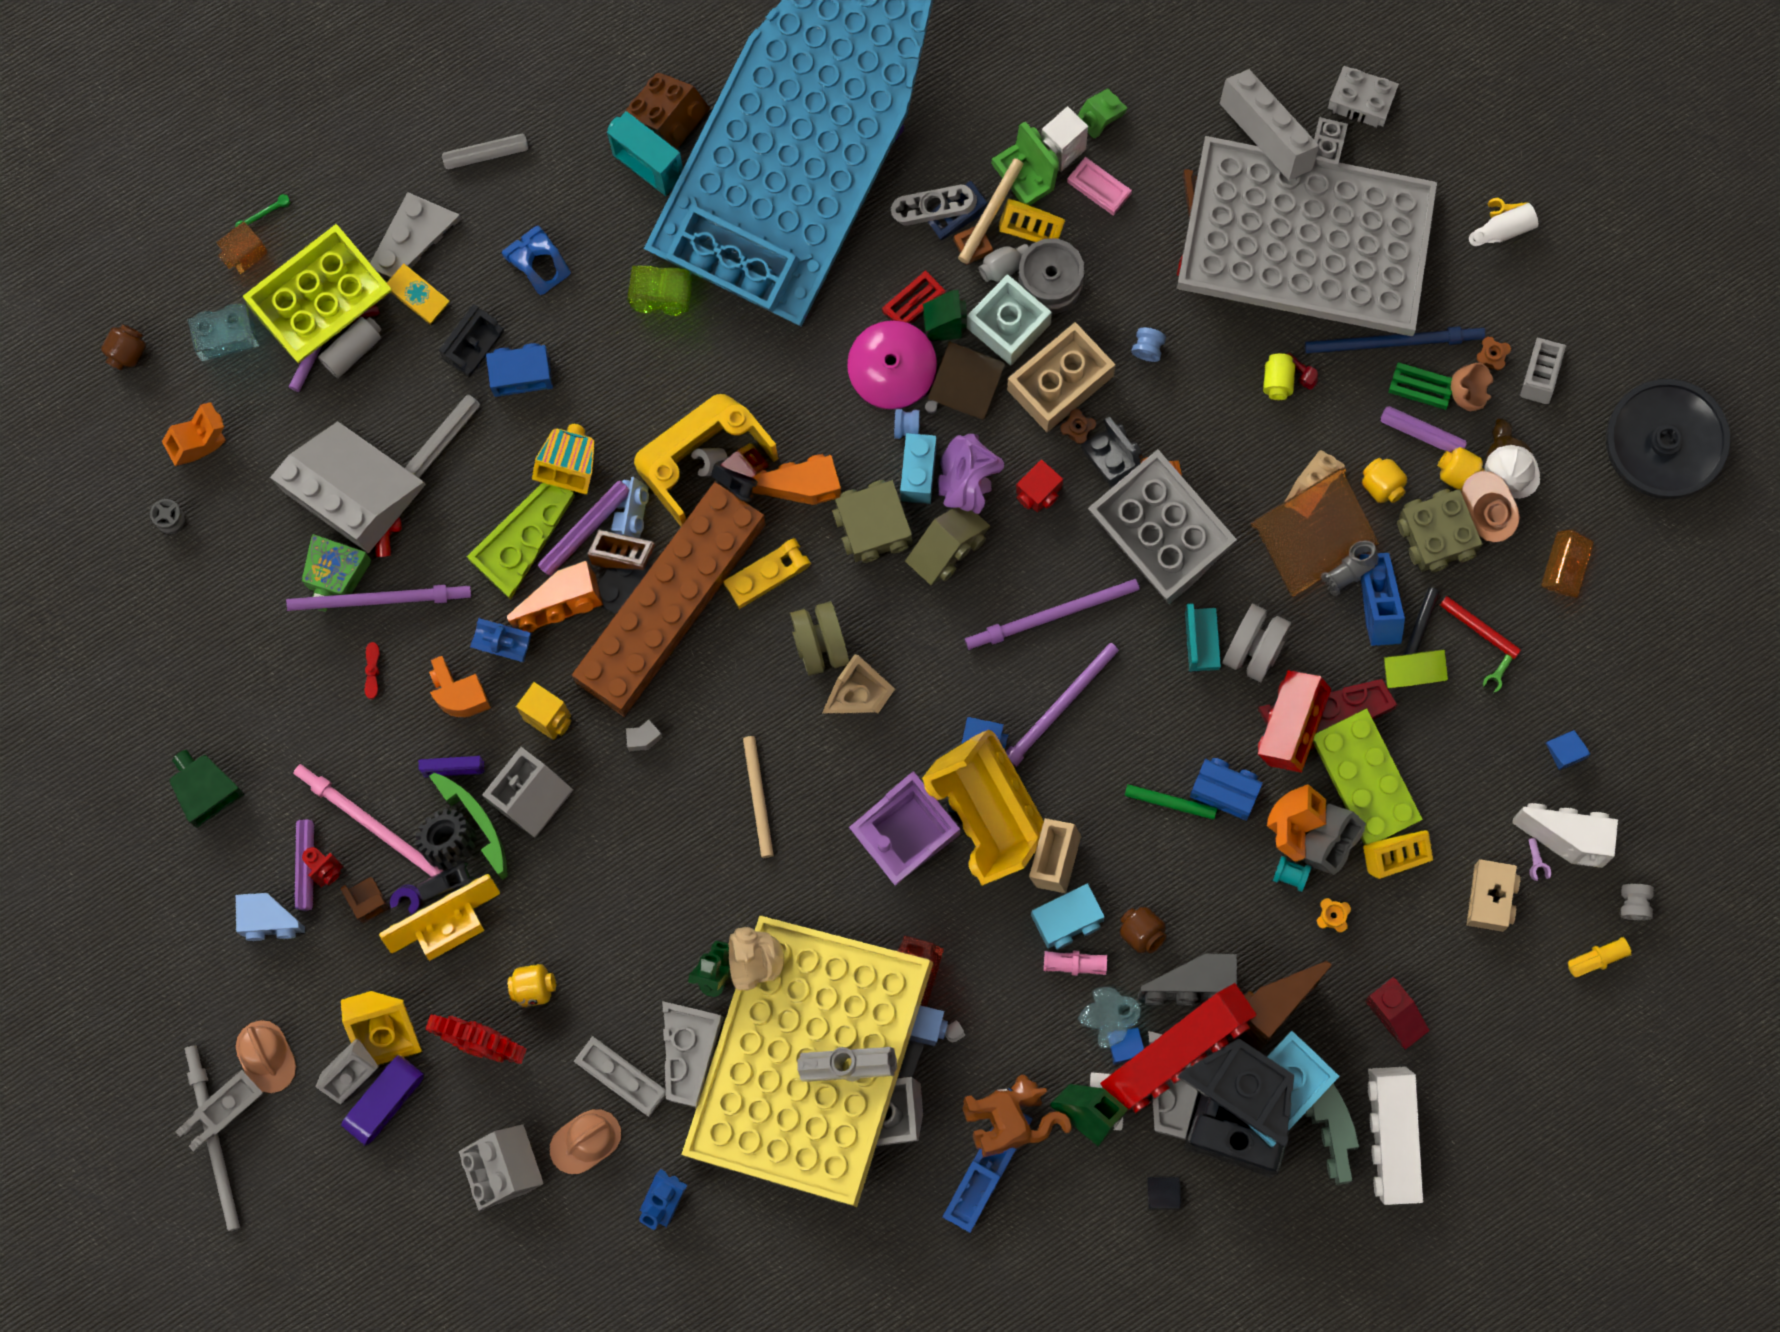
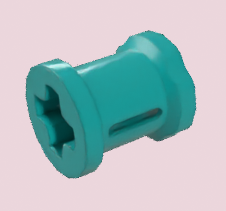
[1273,856,1311,892]

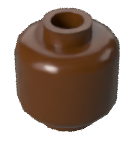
[101,324,146,370]
[1120,907,1166,953]

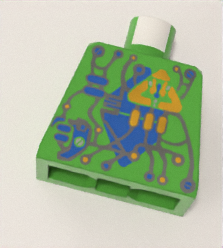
[302,534,371,612]

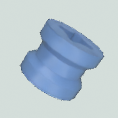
[1131,327,1166,362]
[894,409,920,439]

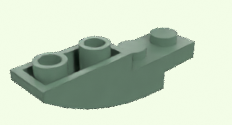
[1305,1084,1359,1185]

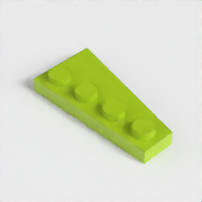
[467,483,575,600]

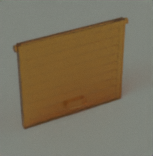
[1251,467,1379,596]

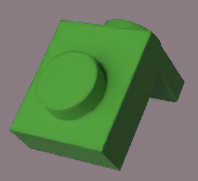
[1077,89,1128,138]

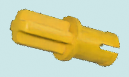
[1568,937,1631,977]

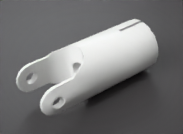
[1469,203,1538,246]

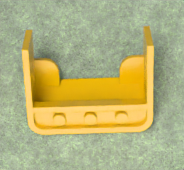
[634,394,779,526]

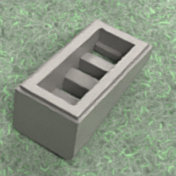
[1520,337,1566,404]

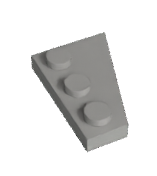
[370,192,461,280]
[662,1001,724,1108]
[1148,1031,1210,1140]

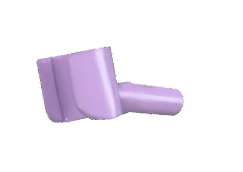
[1528,838,1551,881]

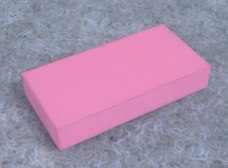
[1067,157,1132,216]

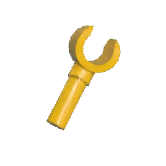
[1488,198,1527,218]

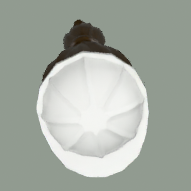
[1484,419,1540,499]

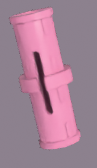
[1044,950,1107,976]

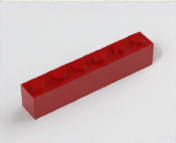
[1100,983,1257,1113]

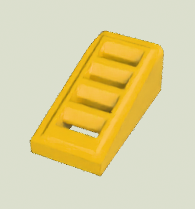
[999,198,1065,242]
[1363,830,1433,879]

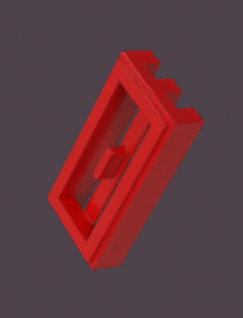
[882,270,946,324]

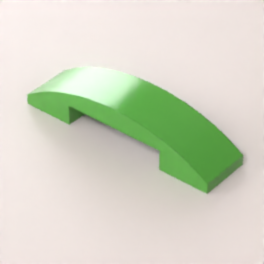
[429,773,507,880]

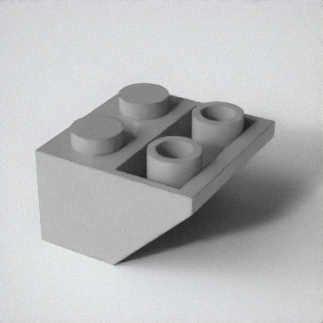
[482,747,573,838]
[459,1125,544,1211]

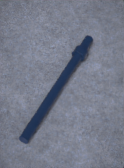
[1305,326,1485,354]

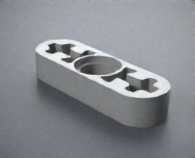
[891,185,977,226]

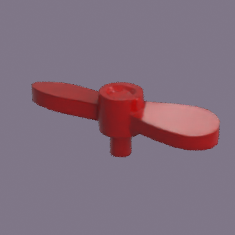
[365,642,380,699]

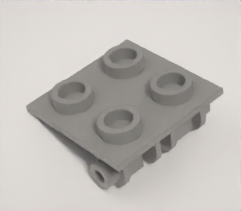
[1328,66,1399,128]

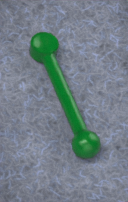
[235,194,290,232]

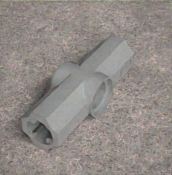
[797,1047,897,1082]

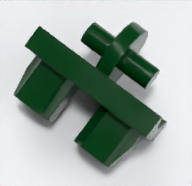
[688,941,731,997]

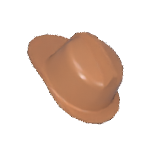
[1462,471,1520,542]
[236,1020,296,1093]
[550,1109,621,1174]

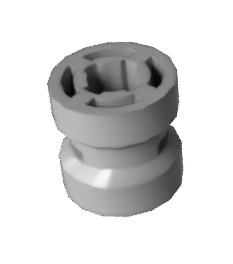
[1621,884,1654,920]

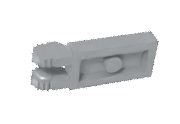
[175,1070,263,1151]

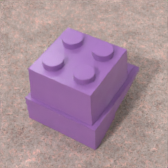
[849,771,960,886]

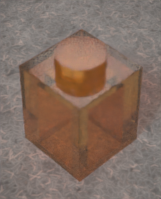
[216,221,268,274]

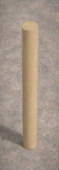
[958,158,1024,264]
[743,736,774,858]

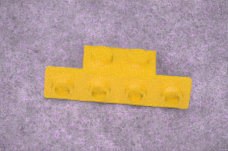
[379,874,500,961]

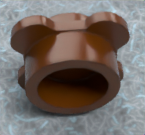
[1060,409,1096,444]

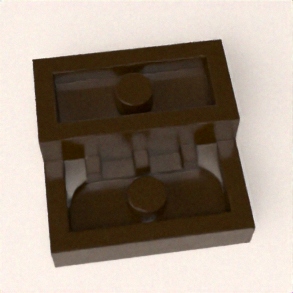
[928,341,1005,420]

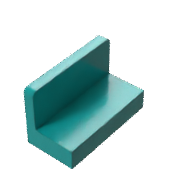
[1185,604,1221,671]

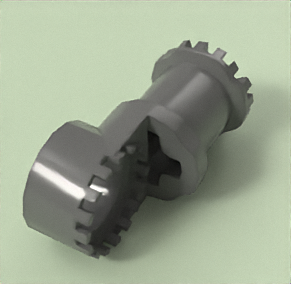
[1320,540,1379,596]

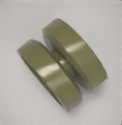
[790,601,849,676]

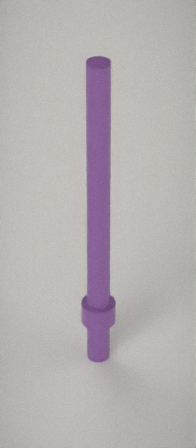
[965,579,1139,650]
[286,585,471,611]
[1006,643,1119,768]

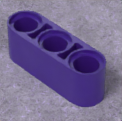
[341,1055,424,1146]

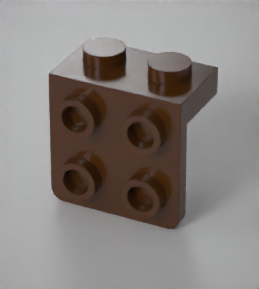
[624,73,710,150]

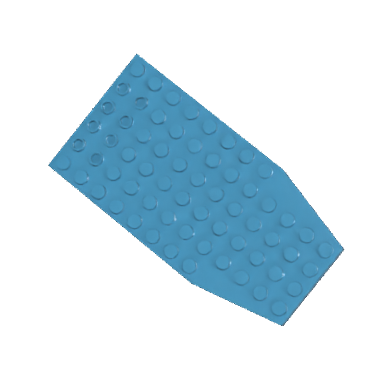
[644,0,933,327]

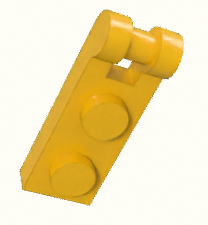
[723,538,811,609]

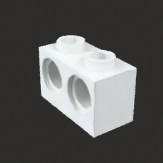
[1041,106,1088,172]

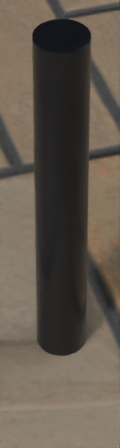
[1403,587,1440,655]

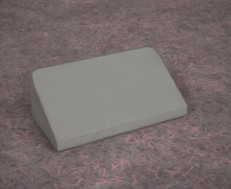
[316,1038,378,1105]

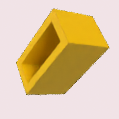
[516,682,571,740]

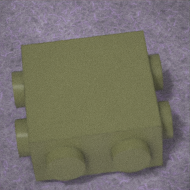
[832,480,912,563]
[1397,489,1482,573]

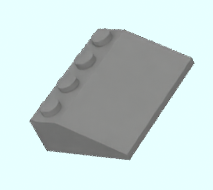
[270,421,426,553]
[1088,449,1237,604]

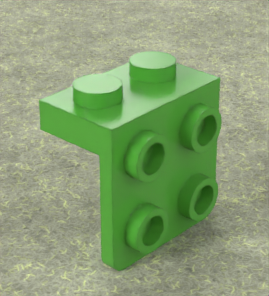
[991,122,1059,206]

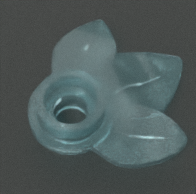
[1078,987,1141,1048]

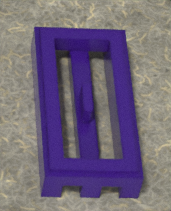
[418,756,485,778]

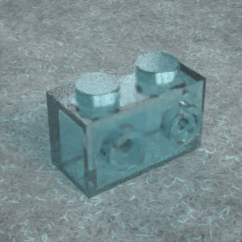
[187,304,259,361]

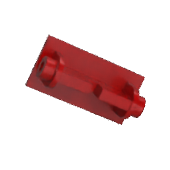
[302,847,344,888]

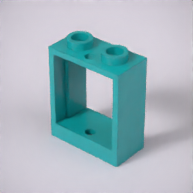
[607,111,683,196]

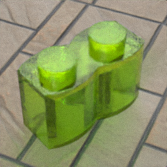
[627,265,693,316]

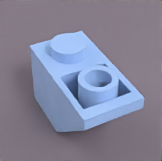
[236,893,305,941]

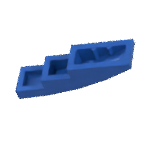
[943,1112,1033,1233]

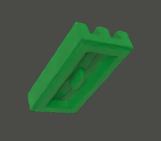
[1388,362,1452,410]

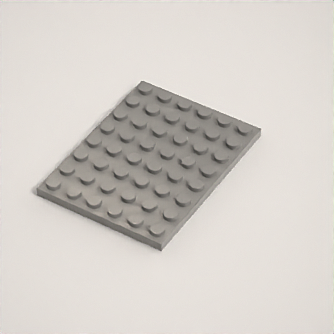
[1177,136,1437,337]

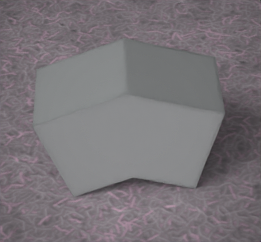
[626,720,663,751]

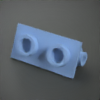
[611,477,649,539]

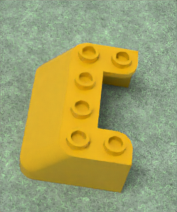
[922,730,1044,885]

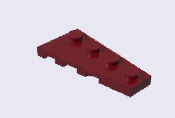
[1258,679,1397,752]

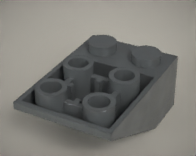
[1138,954,1237,1006]

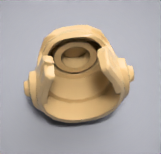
[729,927,784,990]

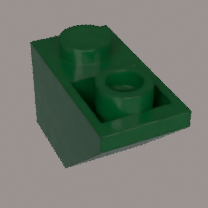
[923,290,967,341]
[1050,1084,1128,1146]

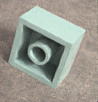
[967,274,1052,366]

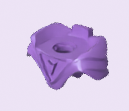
[938,434,1004,514]

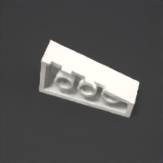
[1368,1067,1423,1205]

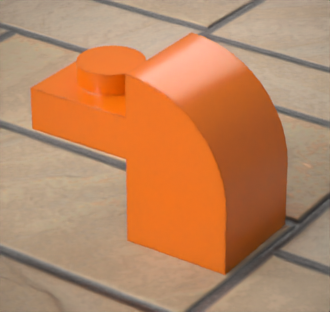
[162,402,225,466]
[429,656,491,717]
[1267,784,1326,862]

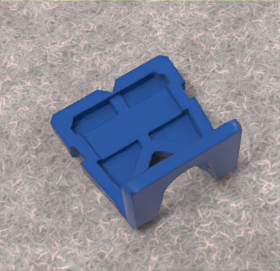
[502,226,571,295]

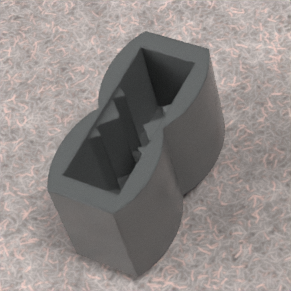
[1302,804,1366,875]

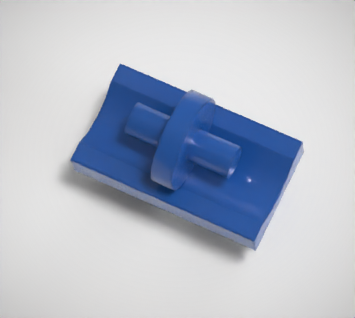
[470,618,532,662]
[639,1169,687,1230]

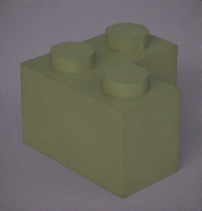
[905,507,990,585]

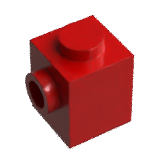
[1016,459,1063,513]

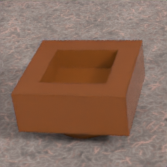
[953,226,993,265]

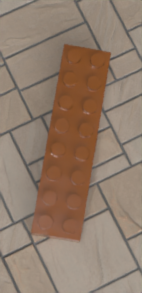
[572,482,766,717]

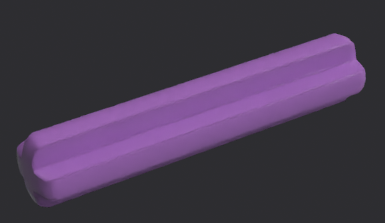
[1381,406,1467,452]
[295,820,314,911]

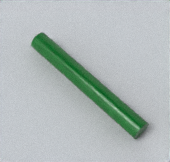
[1124,784,1217,820]

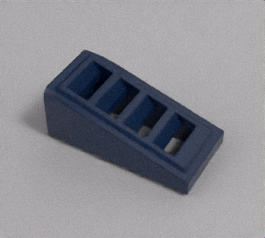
[928,181,988,240]

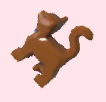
[962,1075,1072,1157]

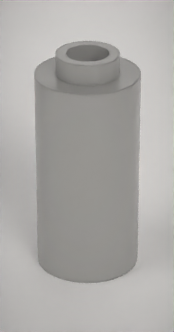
[318,317,382,379]

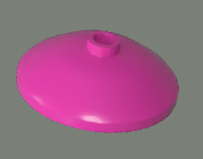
[848,321,937,409]

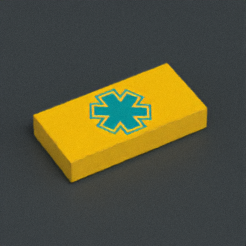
[387,263,450,325]

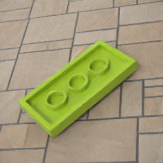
[1313,709,1423,845]

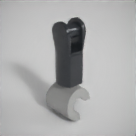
[691,448,758,501]

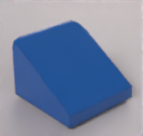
[1546,730,1590,770]
[1107,1027,1144,1065]

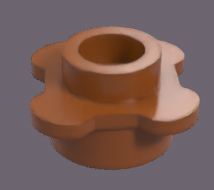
[1476,337,1511,370]

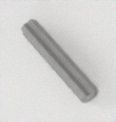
[442,134,528,169]

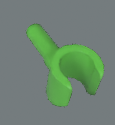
[1482,655,1513,694]

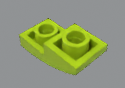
[1384,649,1448,688]

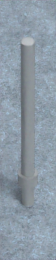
[184,1045,240,1231]

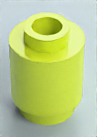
[1263,353,1295,400]

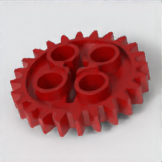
[425,1015,527,1064]

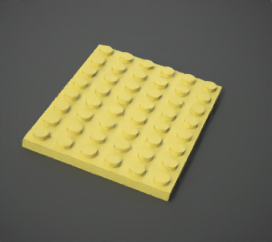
[681,916,933,1207]

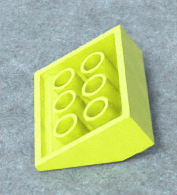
[243,224,392,364]

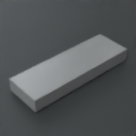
[574,1036,666,1118]

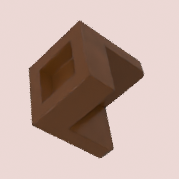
[340,877,390,924]

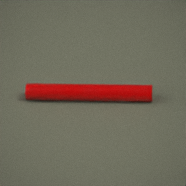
[1439,596,1521,659]

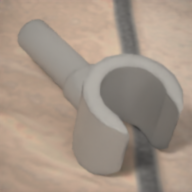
[929,1007,965,1042]

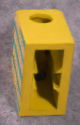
[532,424,595,495]

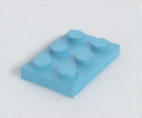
[1249,1031,1339,1147]

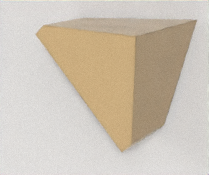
[822,654,895,714]

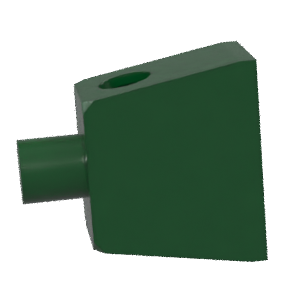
[169,750,244,828]

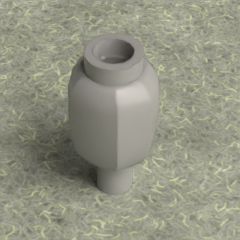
[978,244,1029,282]

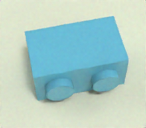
[900,433,936,504]
[1031,883,1105,949]

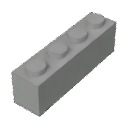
[1220,69,1319,180]

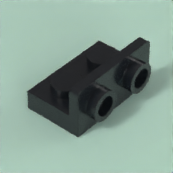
[1081,416,1143,488]

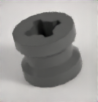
[150,499,185,534]

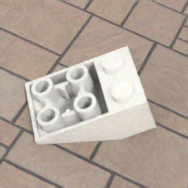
[1513,803,1618,868]

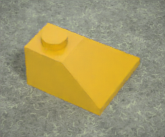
[341,991,422,1065]

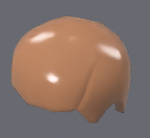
[1451,362,1494,411]

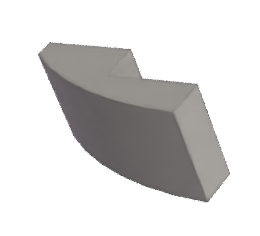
[1314,117,1348,168]

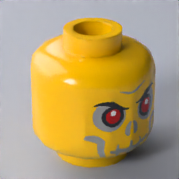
[508,964,556,1007]

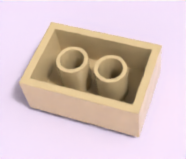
[1007,322,1115,432]

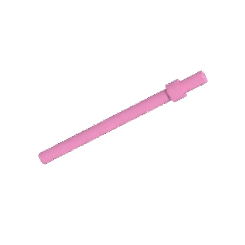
[293,764,444,877]

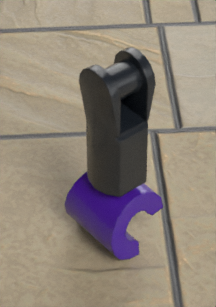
[390,862,475,915]

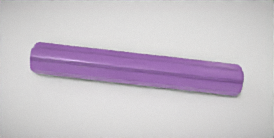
[538,481,629,576]

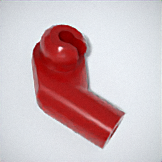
[375,517,402,557]

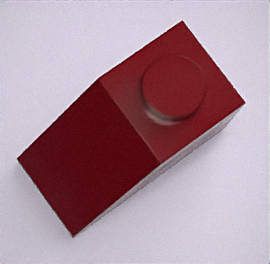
[1365,977,1430,1050]

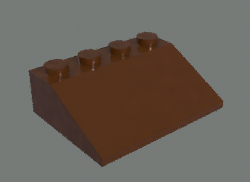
[1238,961,1332,1052]

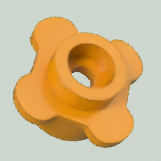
[1317,898,1351,933]

